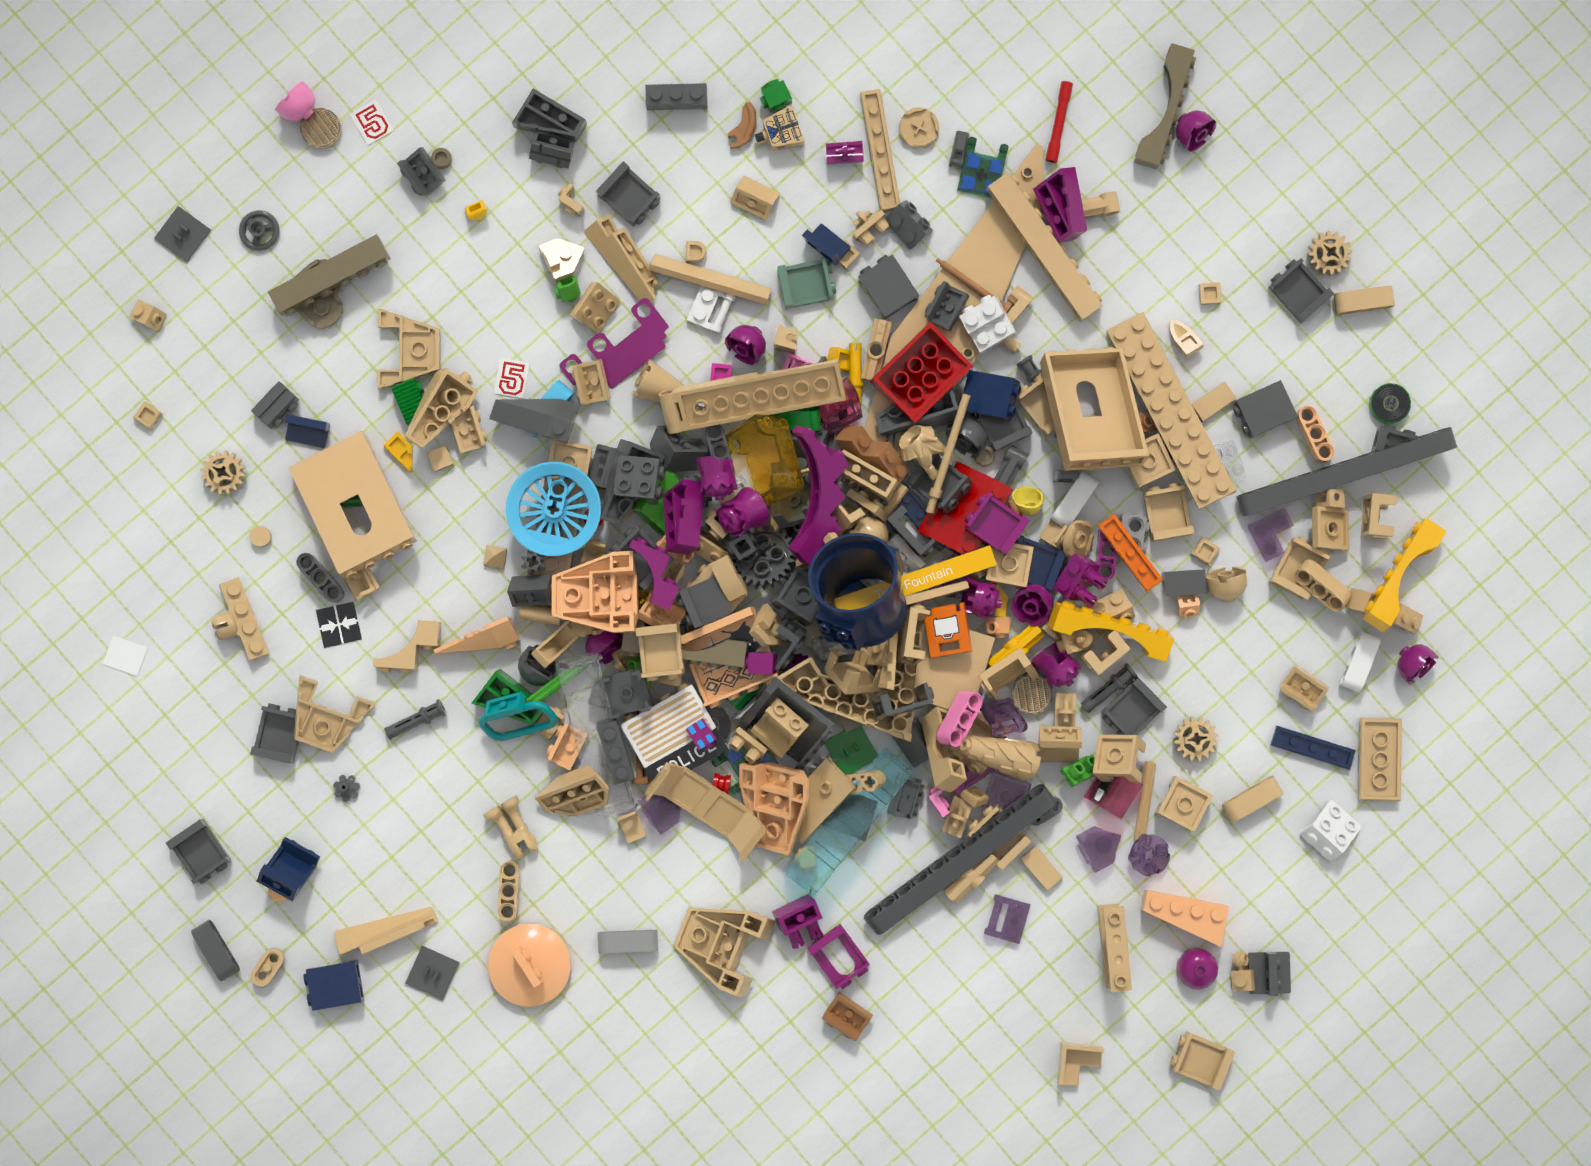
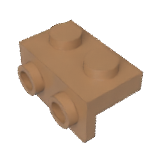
[822,992,873,1041]

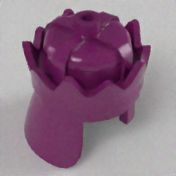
[695,456,738,501]
[715,487,769,537]
[958,575,1002,621]
[1030,642,1081,689]

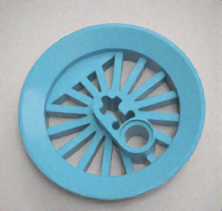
[506,462,601,556]

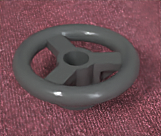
[239,210,279,251]

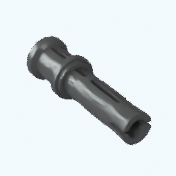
[1080,663,1138,713]
[384,699,447,740]

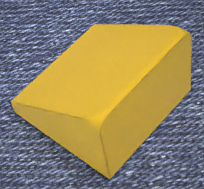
[827,347,849,372]

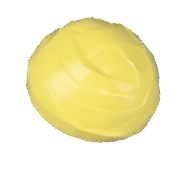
[1011,486,1044,516]

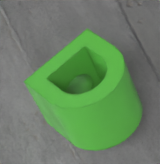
[554,276,581,302]

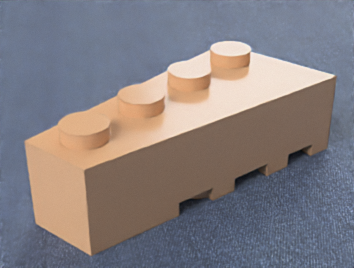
[1141,889,1229,947]

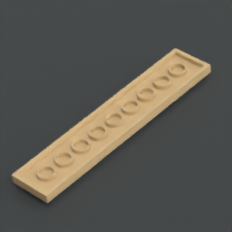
[1107,312,1237,510]

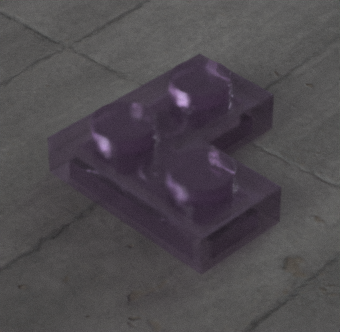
[1247,507,1294,562]

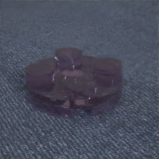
[1128,834,1170,876]

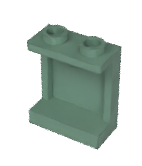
[777,257,836,309]

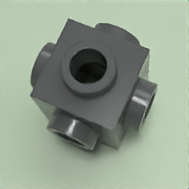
[725,531,757,560]

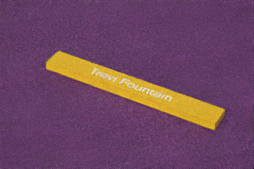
[834,545,997,610]

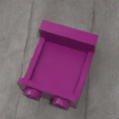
[964,492,1030,556]

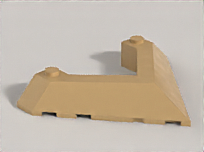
[777,594,923,742]

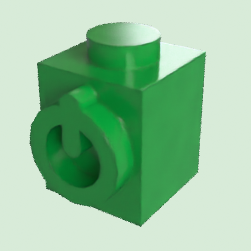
[760,79,792,113]

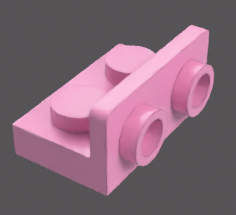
[927,786,950,817]

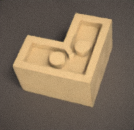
[831,504,871,537]
[1057,1042,1104,1086]

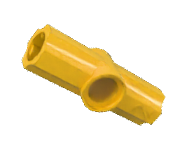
[987,625,1045,667]

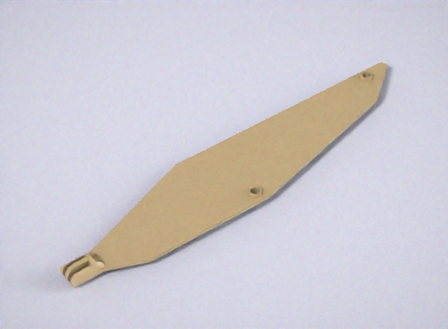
[840,145,1044,492]

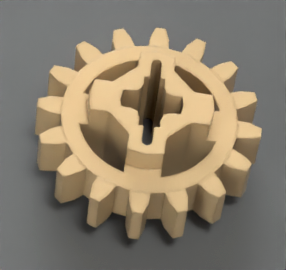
[1307,231,1353,276]
[200,450,246,495]
[1173,717,1218,761]

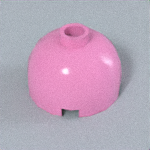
[275,82,315,122]

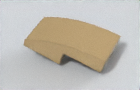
[710,555,748,602]

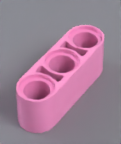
[937,690,983,747]

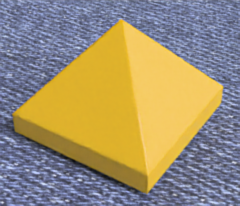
[465,200,488,221]

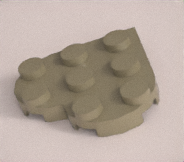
[295,259,344,329]

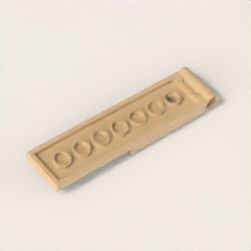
[658,359,846,434]
[519,440,593,626]

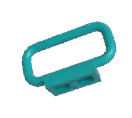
[478,692,558,741]

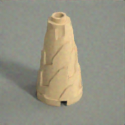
[960,735,1041,782]

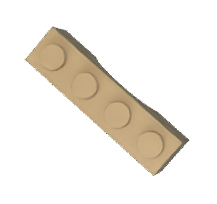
[921,706,967,792]

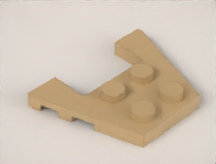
[377,309,440,389]
[862,632,898,690]
[294,675,375,753]

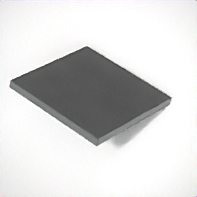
[154,206,211,262]
[405,945,460,1000]

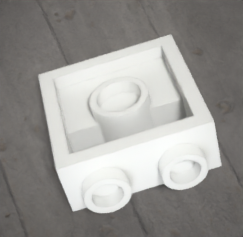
[959,295,1017,353]

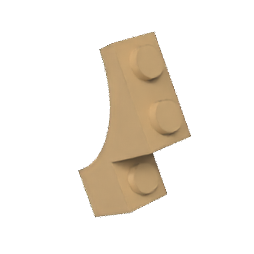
[1345,588,1423,634]
[373,620,441,674]
[531,621,580,668]

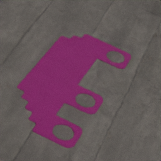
[559,298,669,388]

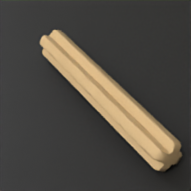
[1134,761,1156,842]

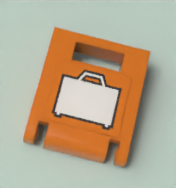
[925,602,973,658]

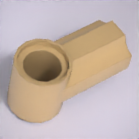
[1082,191,1120,218]

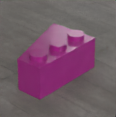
[1033,167,1087,242]
[663,479,704,555]

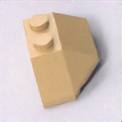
[535,765,609,816]

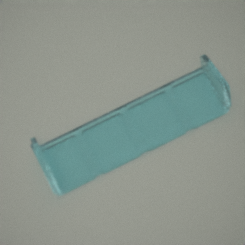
[785,748,914,897]

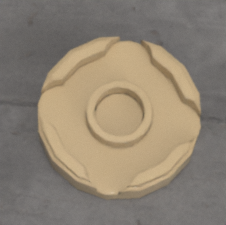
[1063,520,1094,559]

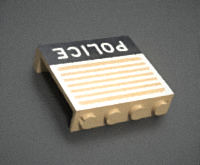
[620,683,729,781]

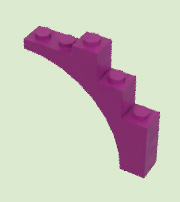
[788,425,849,565]

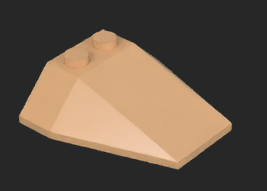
[552,551,639,633]
[739,762,809,855]

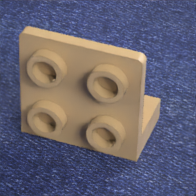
[846,483,908,522]
[1037,726,1082,762]

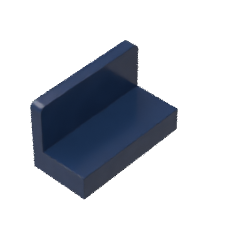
[802,224,851,266]
[285,414,330,448]

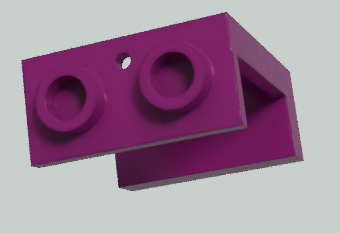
[807,923,870,989]

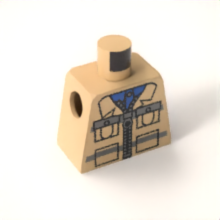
[754,105,805,151]

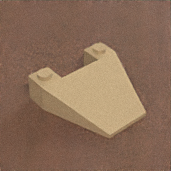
[673,908,775,998]

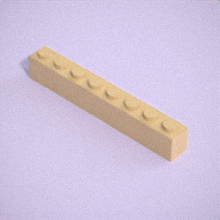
[986,172,1103,321]

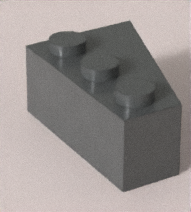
[512,88,587,142]

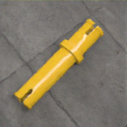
[847,343,863,405]

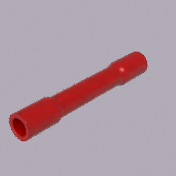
[1045,81,1073,163]

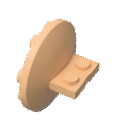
[488,923,571,1007]

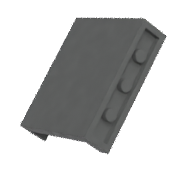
[736,677,835,770]

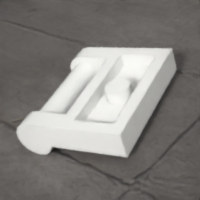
[687,286,736,334]

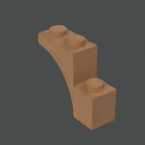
[835,425,910,486]

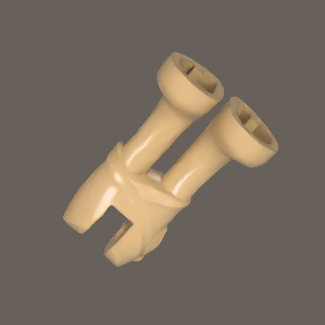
[483,795,538,860]

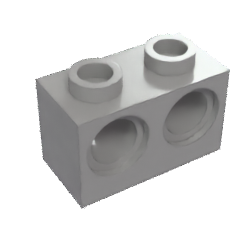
[1117,513,1150,556]

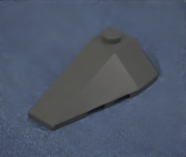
[875,387,959,435]

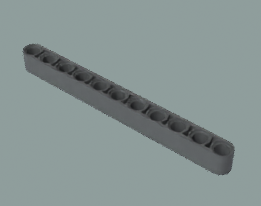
[1236,427,1457,516]
[864,784,1056,935]

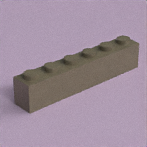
[268,234,391,317]

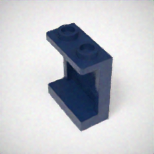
[963,370,1021,421]
[1015,535,1065,592]
[256,837,320,902]
[303,960,364,1011]

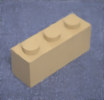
[841,450,898,502]

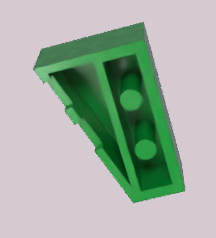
[471,669,544,725]

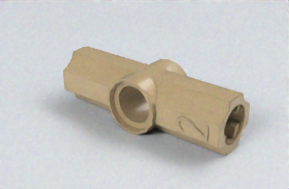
[861,318,892,380]
[943,852,1000,904]

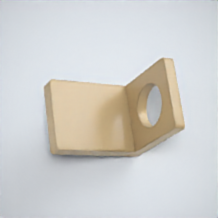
[1039,521,1068,550]
[616,810,647,843]

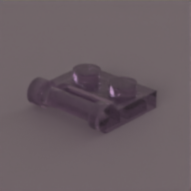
[980,698,1028,738]
[984,894,1031,944]

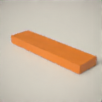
[1097,514,1163,592]

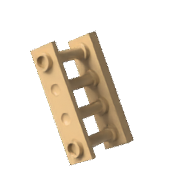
[1098,904,1132,992]

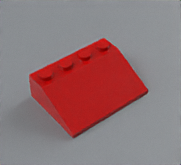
[869,322,973,423]
[916,461,1013,556]

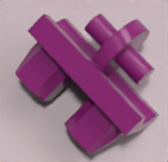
[826,141,864,165]

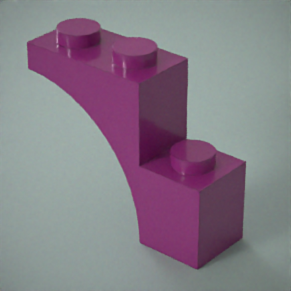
[628,537,679,610]

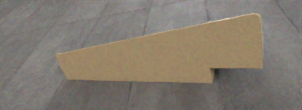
[584,215,658,307]
[334,907,438,955]

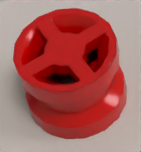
[713,773,731,794]

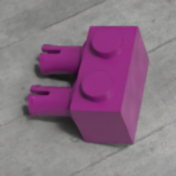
[1053,553,1108,608]
[772,894,823,949]

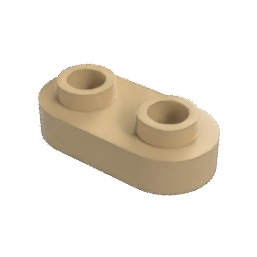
[251,948,285,987]

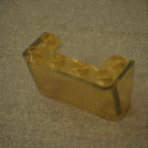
[725,414,804,506]

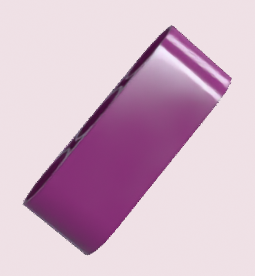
[1095,529,1117,580]

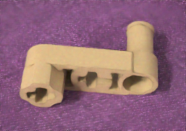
[1001,285,1033,354]
[846,770,886,793]

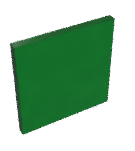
[824,725,879,775]

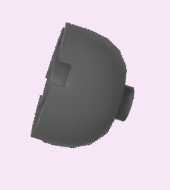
[945,418,987,458]
[518,645,560,686]

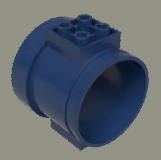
[808,533,907,651]

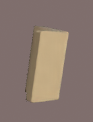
[730,176,780,220]

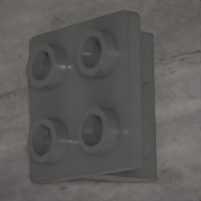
[1248,952,1291,996]

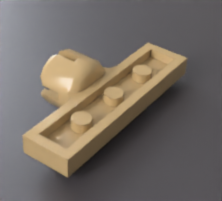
[212,577,269,661]

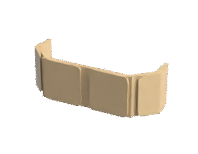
[645,762,766,863]

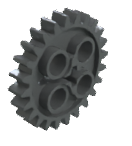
[731,525,796,590]

